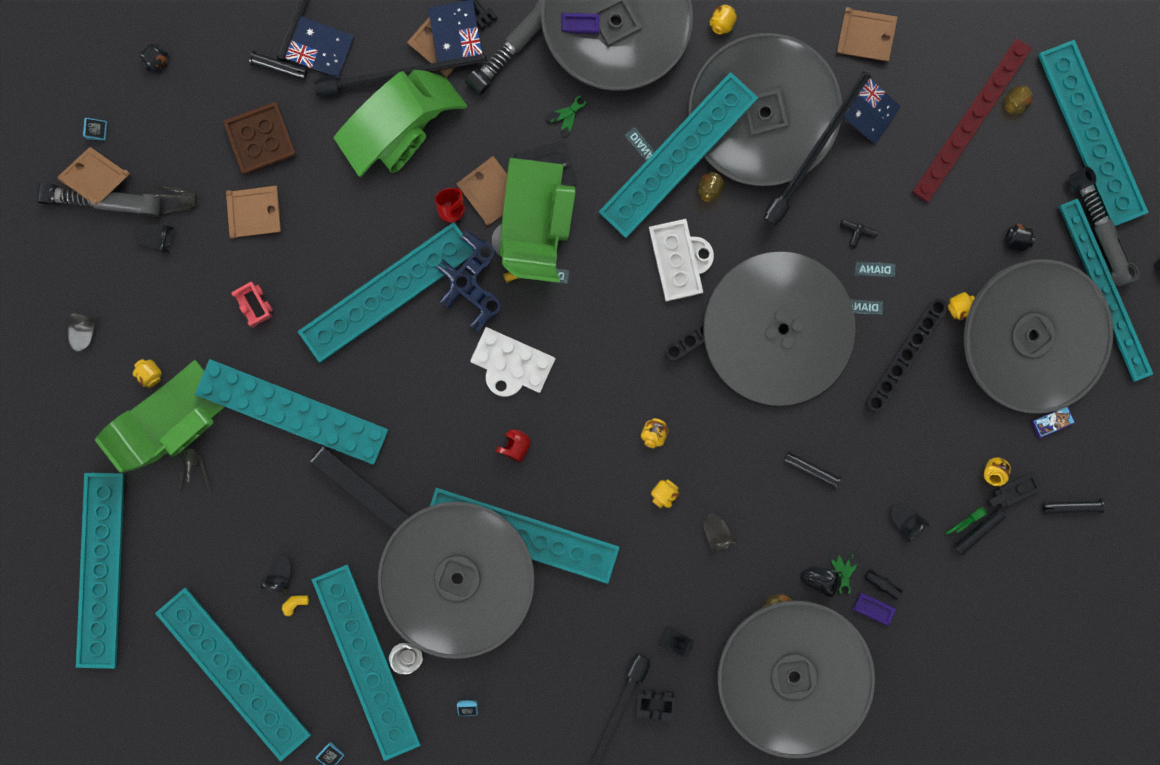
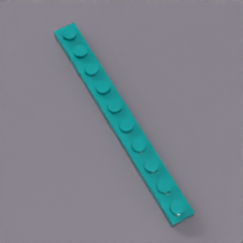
[1059,199,1153,382]

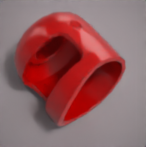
[435,188,465,223]
[495,429,531,463]

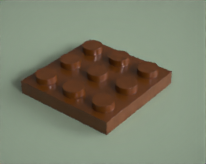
[223,101,296,175]

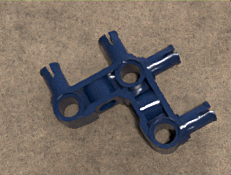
[436,229,501,332]

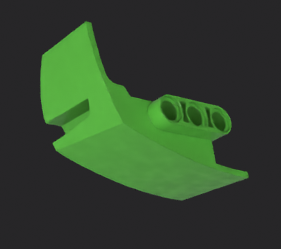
[333,70,467,177]
[499,158,575,283]
[95,360,225,473]

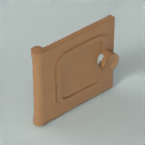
[837,7,898,62]
[407,16,454,77]
[57,147,130,206]
[456,156,507,226]
[226,186,281,239]

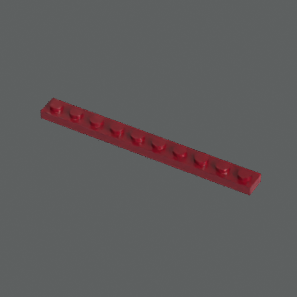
[912,38,1032,203]

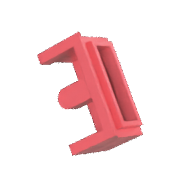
[231,282,273,328]

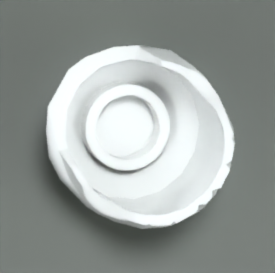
[389,643,423,674]

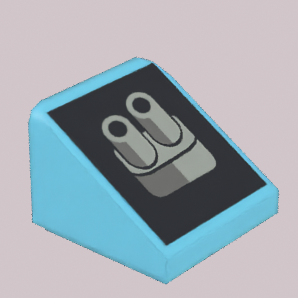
[83,118,107,140]
[457,700,478,716]
[316,742,344,765]

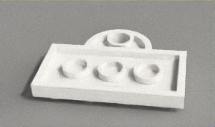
[649,219,714,302]
[470,327,556,397]

